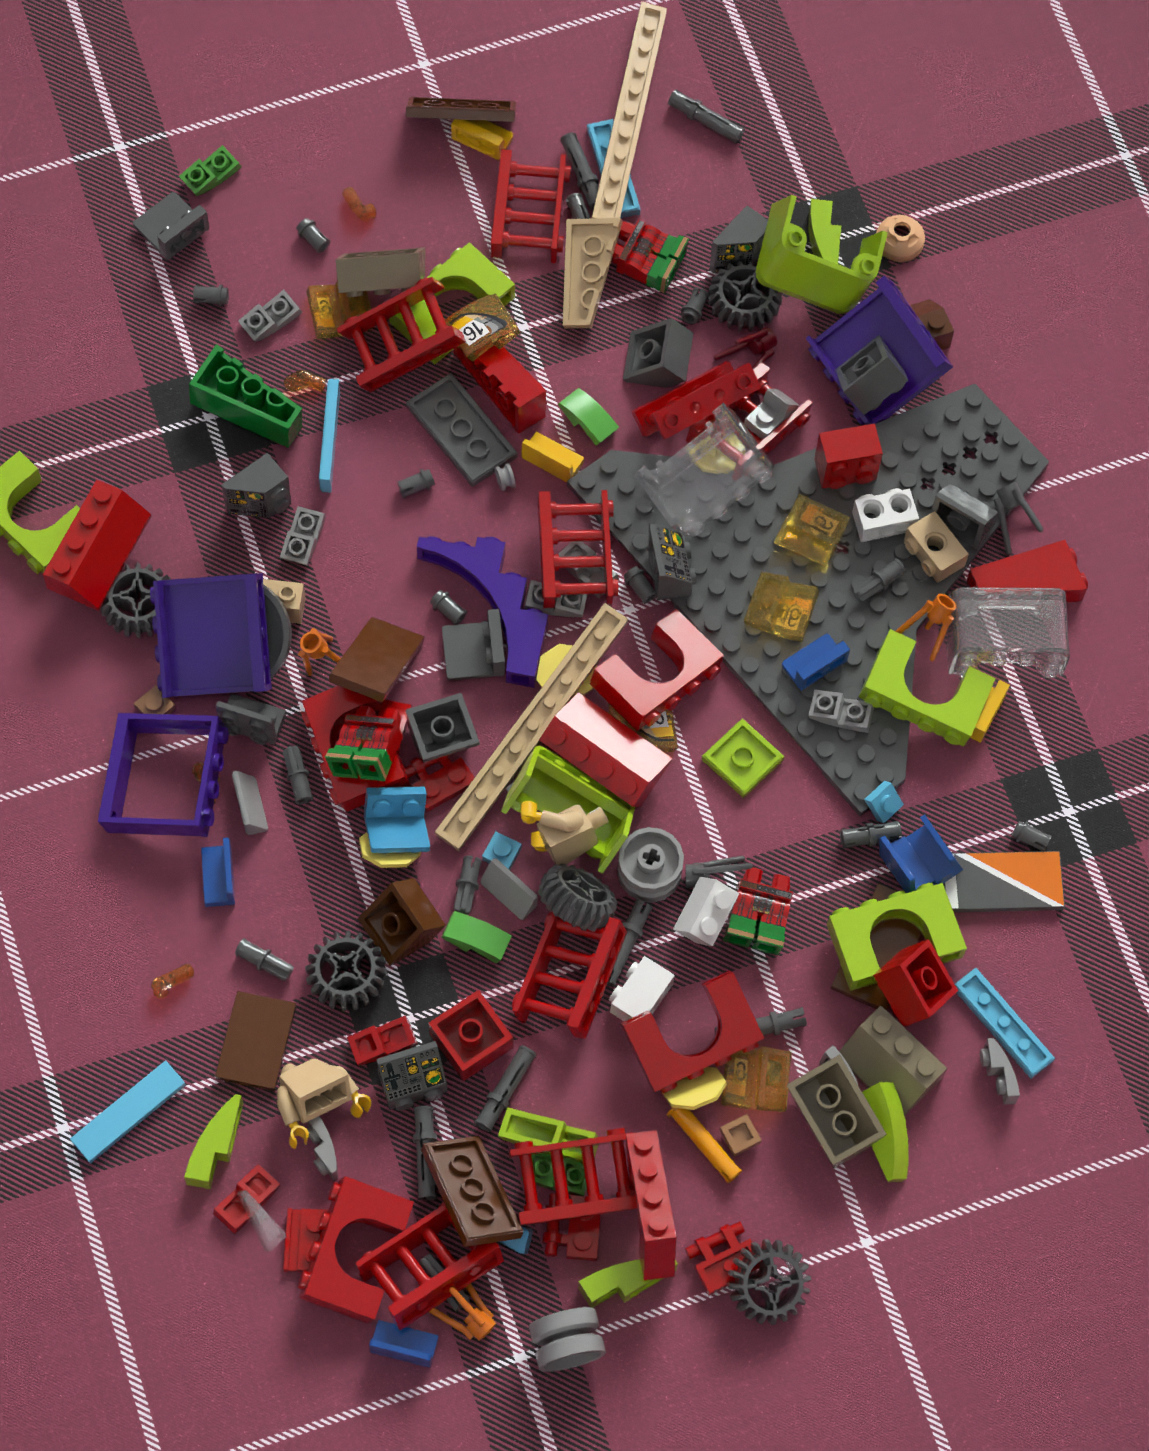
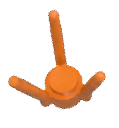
[896,594,956,662]
[298,628,341,676]
[429,1284,497,1341]

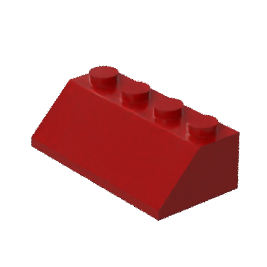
[43,480,152,611]
[539,692,673,807]

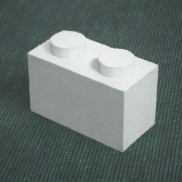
[673,877,739,946]
[609,956,675,1021]

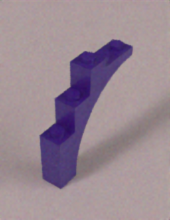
[417,536,548,688]

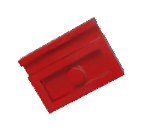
[283,1208,328,1273]

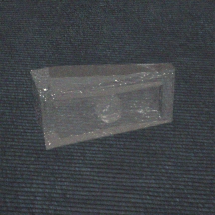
[237,1190,286,1252]

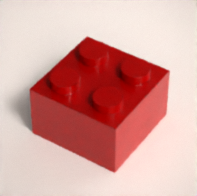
[814,423,883,489]
[873,939,958,1027]
[428,990,513,1081]

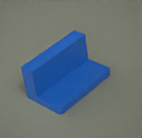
[782,634,850,691]
[906,814,963,884]
[879,835,936,893]
[201,838,235,907]
[369,1320,439,1368]

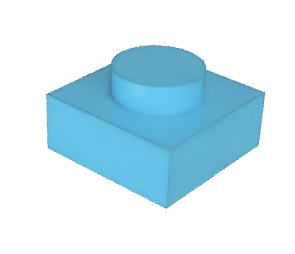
[864,781,904,823]
[482,831,522,870]

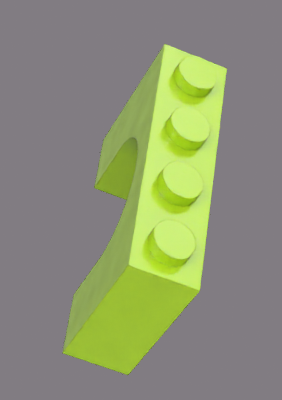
[389,242,515,364]
[0,451,80,574]
[858,629,996,747]
[827,883,967,991]

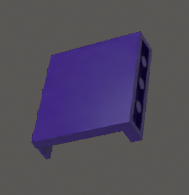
[806,275,953,425]
[150,573,272,698]

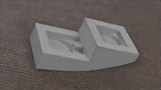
[558,541,619,598]

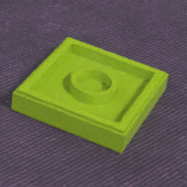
[701,718,784,798]

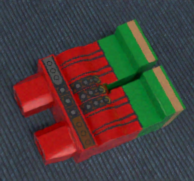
[611,219,689,293]
[325,706,403,781]
[722,867,793,955]

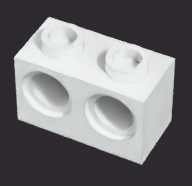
[852,488,919,542]

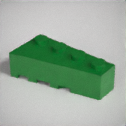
[189,344,302,448]

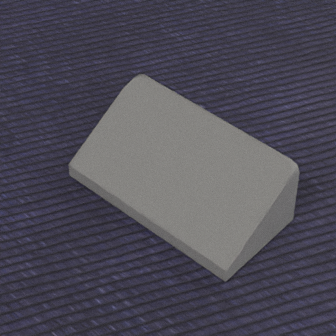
[232,771,268,836]
[481,858,537,920]

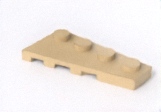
[563,218,623,329]

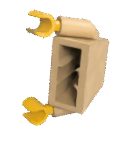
[521,801,609,865]
[277,1059,371,1149]

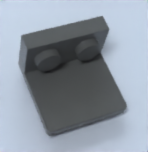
[133,192,209,261]
[442,609,505,681]
[216,693,287,745]

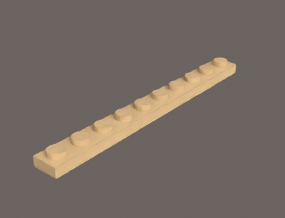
[591,2,667,219]
[435,603,628,851]

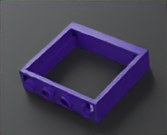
[98,713,229,837]

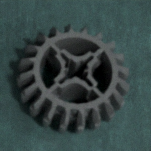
[708,260,782,333]
[100,562,171,639]
[538,863,618,932]
[305,930,387,1012]
[727,1239,812,1325]

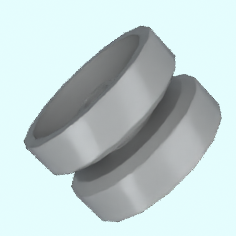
[617,827,684,903]
[528,1307,606,1372]

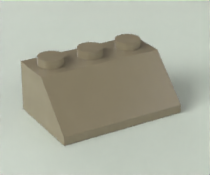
[335,247,426,297]
[839,1006,947,1116]
[787,1054,887,1169]

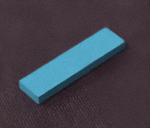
[587,119,641,218]
[319,379,340,492]
[955,968,1055,1079]
[70,1060,186,1164]

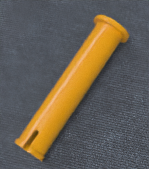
[666,1108,742,1184]

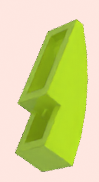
[808,199,841,264]
[862,1082,909,1182]
[184,1094,243,1189]
[498,1107,598,1163]
[578,1259,678,1308]

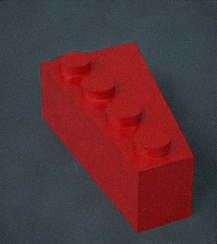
[454,330,547,434]

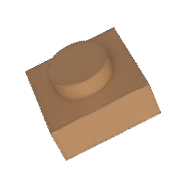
[134,685,176,714]
[720,1114,762,1157]

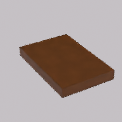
[215,991,297,1092]

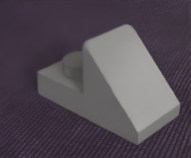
[743,388,800,439]

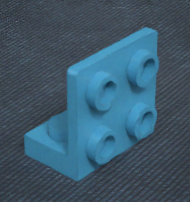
[364,787,430,854]

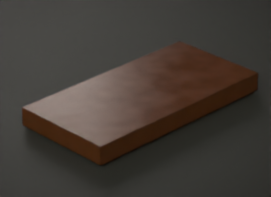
[406,97,516,122]
[329,617,425,702]
[831,883,922,1011]
[421,1136,524,1247]

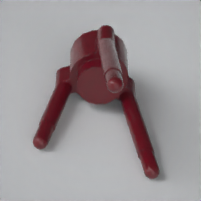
[713,327,777,369]

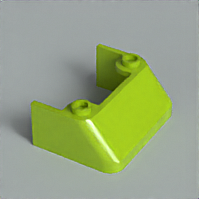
[756,195,888,314]
[501,746,635,873]

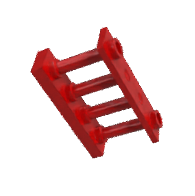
[491,149,571,263]
[337,277,466,393]
[631,361,761,439]
[686,362,813,482]
[537,490,618,608]
[512,911,627,1040]
[508,1128,637,1226]
[355,1202,504,1331]

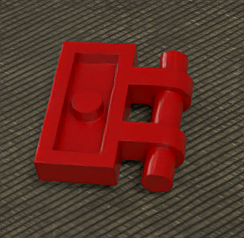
[405,753,475,813]
[543,1193,601,1261]
[685,1221,762,1296]

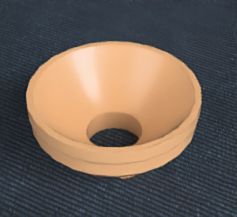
[876,215,925,262]

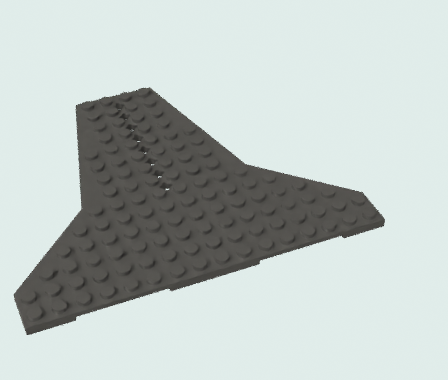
[567,384,1049,816]

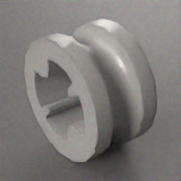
[495,463,516,491]

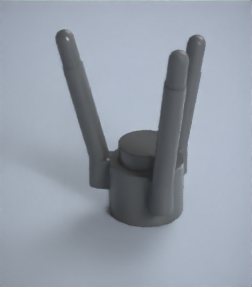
[993,481,1043,556]
[686,856,753,889]

